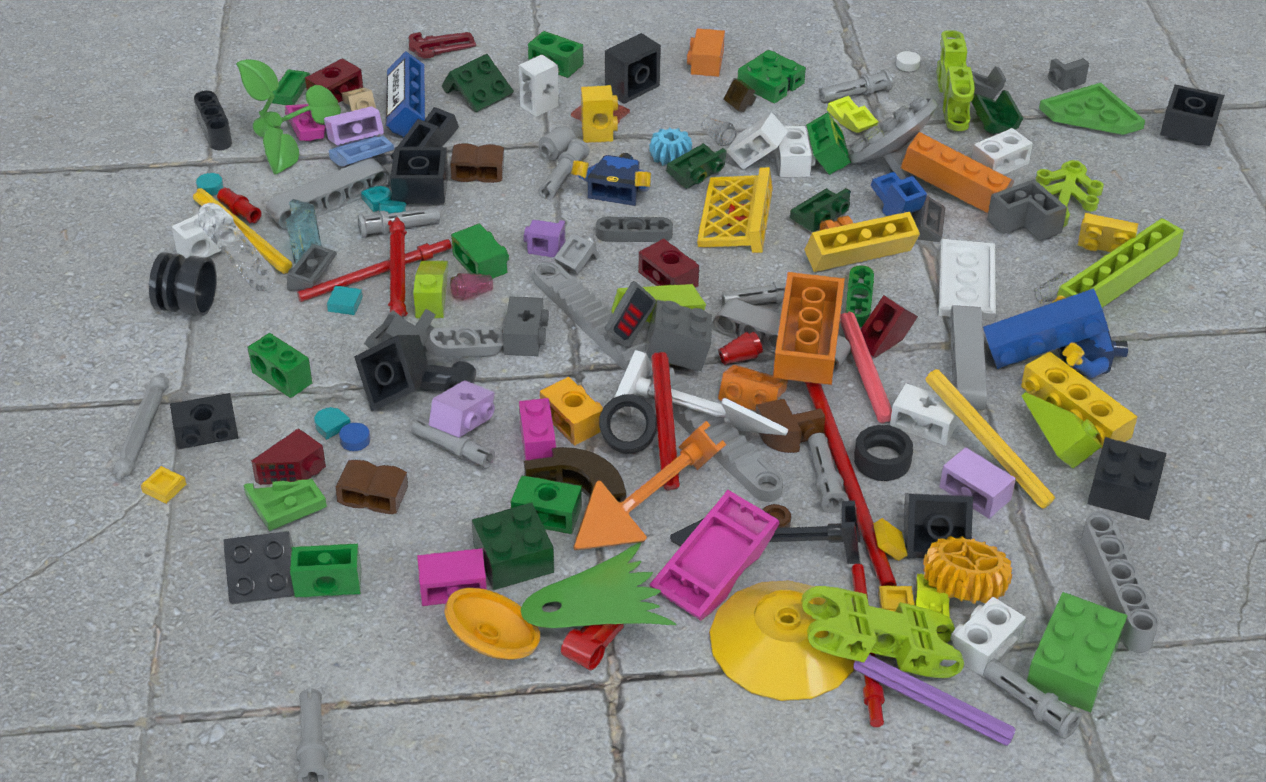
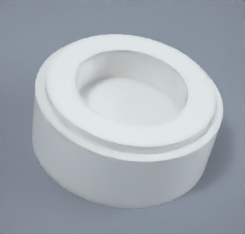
[896,51,921,72]

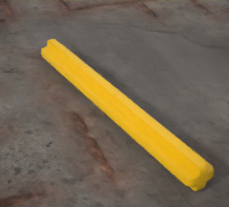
[193,188,293,274]
[925,369,1055,509]

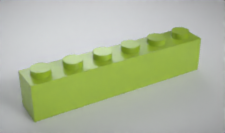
[1057,218,1184,308]

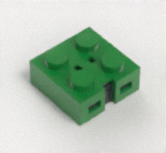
[737,49,806,104]

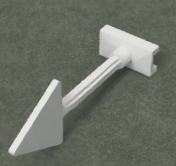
[615,350,788,436]

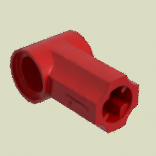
[561,624,624,671]

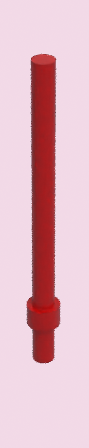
[297,239,452,302]
[851,564,885,727]

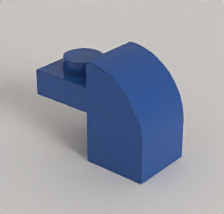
[870,172,927,216]

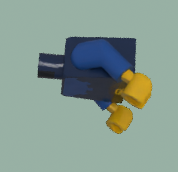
[571,153,651,206]
[1052,295,1128,378]

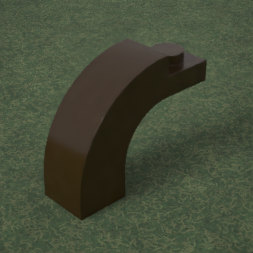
[523,447,626,503]

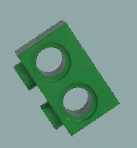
[528,31,584,78]
[806,112,851,175]
[247,332,313,398]

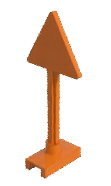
[573,421,726,550]

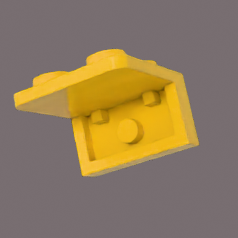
[1077,213,1139,252]

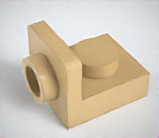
[341,87,376,111]

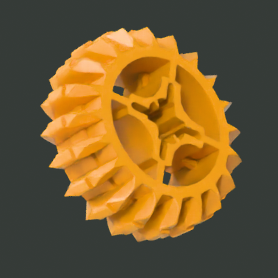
[923,536,1012,604]

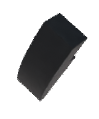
[391,107,459,159]

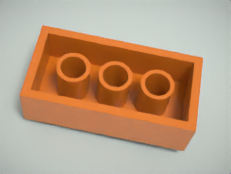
[773,272,845,385]

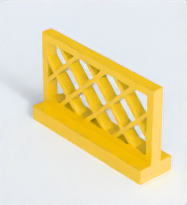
[697,167,773,253]

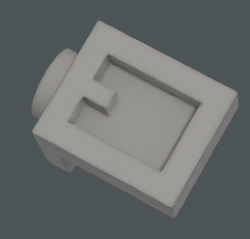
[554,233,600,274]

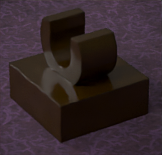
[723,78,757,112]

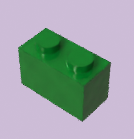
[451,223,509,284]

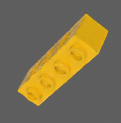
[1021,352,1138,449]

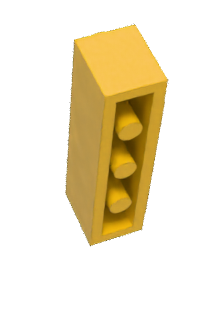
[804,212,920,272]

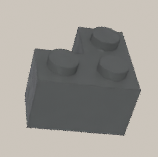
[987,179,1067,241]

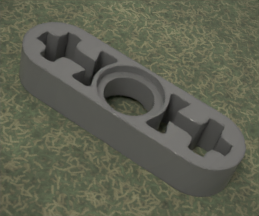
[596,216,673,242]

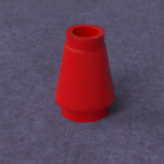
[718,332,763,365]

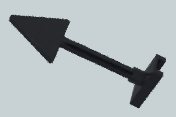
[670,501,860,564]

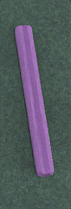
[853,655,1016,746]

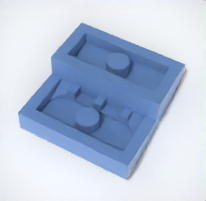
[328,135,394,166]

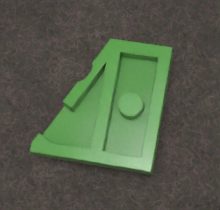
[243,479,327,531]

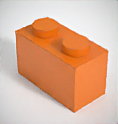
[687,28,725,77]

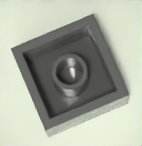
[646,300,712,371]

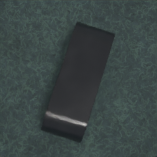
[194,90,232,151]

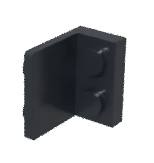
[223,531,294,604]

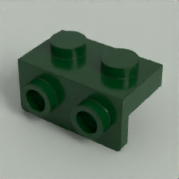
[971,90,1023,135]
[666,143,727,189]
[790,188,851,232]

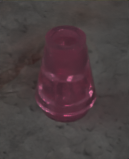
[450,273,493,301]

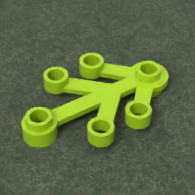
[1035,160,1104,227]

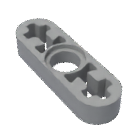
[425,326,504,357]

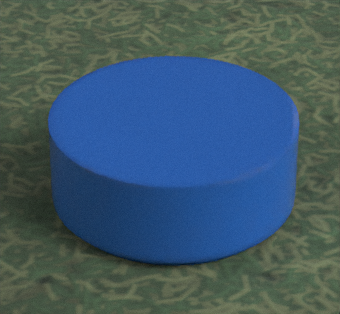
[339,423,370,451]

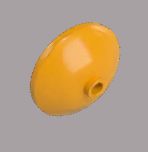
[444,588,540,660]

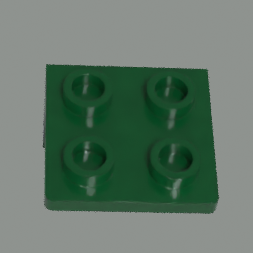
[441,53,514,112]

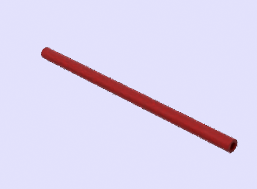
[805,382,897,586]

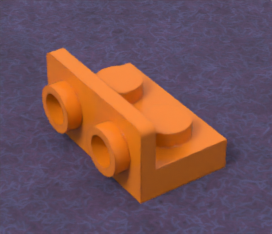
[718,365,788,411]

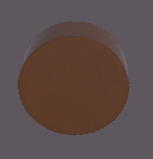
[762,504,791,528]

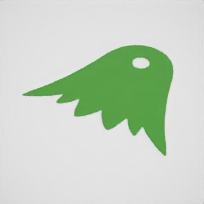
[521,542,677,628]

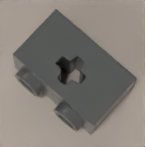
[503,296,549,357]

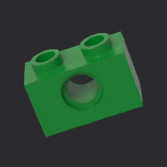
[511,475,582,534]
[290,543,362,598]

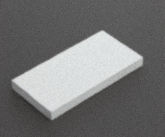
[938,239,996,321]

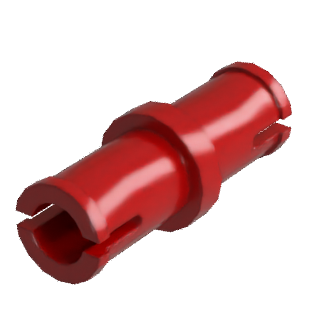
[217,187,262,223]

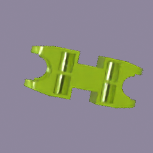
[936,30,975,131]
[801,586,965,678]

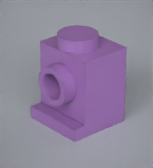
[523,220,566,258]

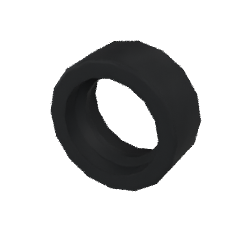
[599,394,657,454]
[854,425,913,481]

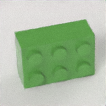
[1027,592,1128,713]

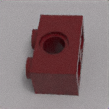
[305,58,363,103]
[638,238,700,288]

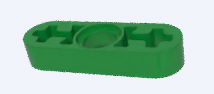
[845,265,874,327]

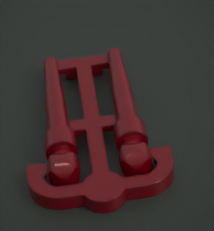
[408,32,476,58]

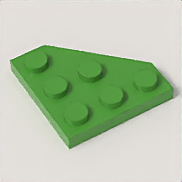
[1039,82,1146,135]

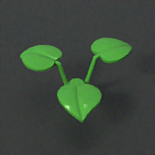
[236,59,341,175]

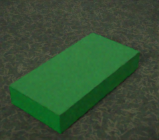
[272,69,310,105]

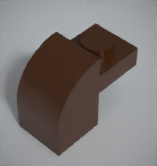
[756,399,825,453]

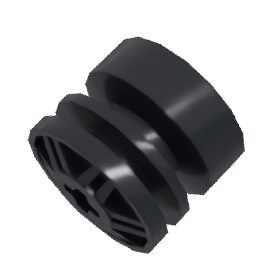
[149,252,217,316]

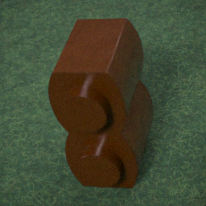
[450,143,504,183]
[336,460,408,514]

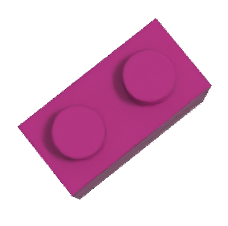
[519,398,556,460]
[417,548,487,606]

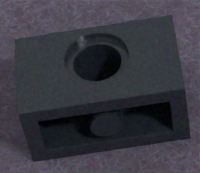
[170,393,239,450]

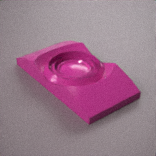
[649,490,779,621]

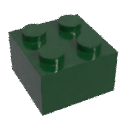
[471,503,554,590]

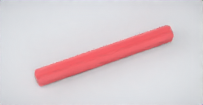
[840,311,892,424]

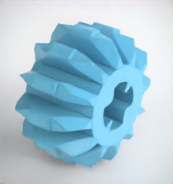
[649,127,692,166]

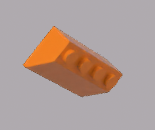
[901,132,1014,213]

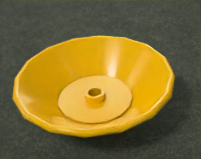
[709,580,855,701]

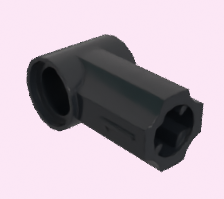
[420,361,477,391]

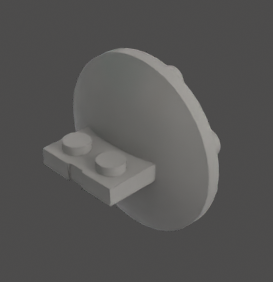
[849,96,938,180]

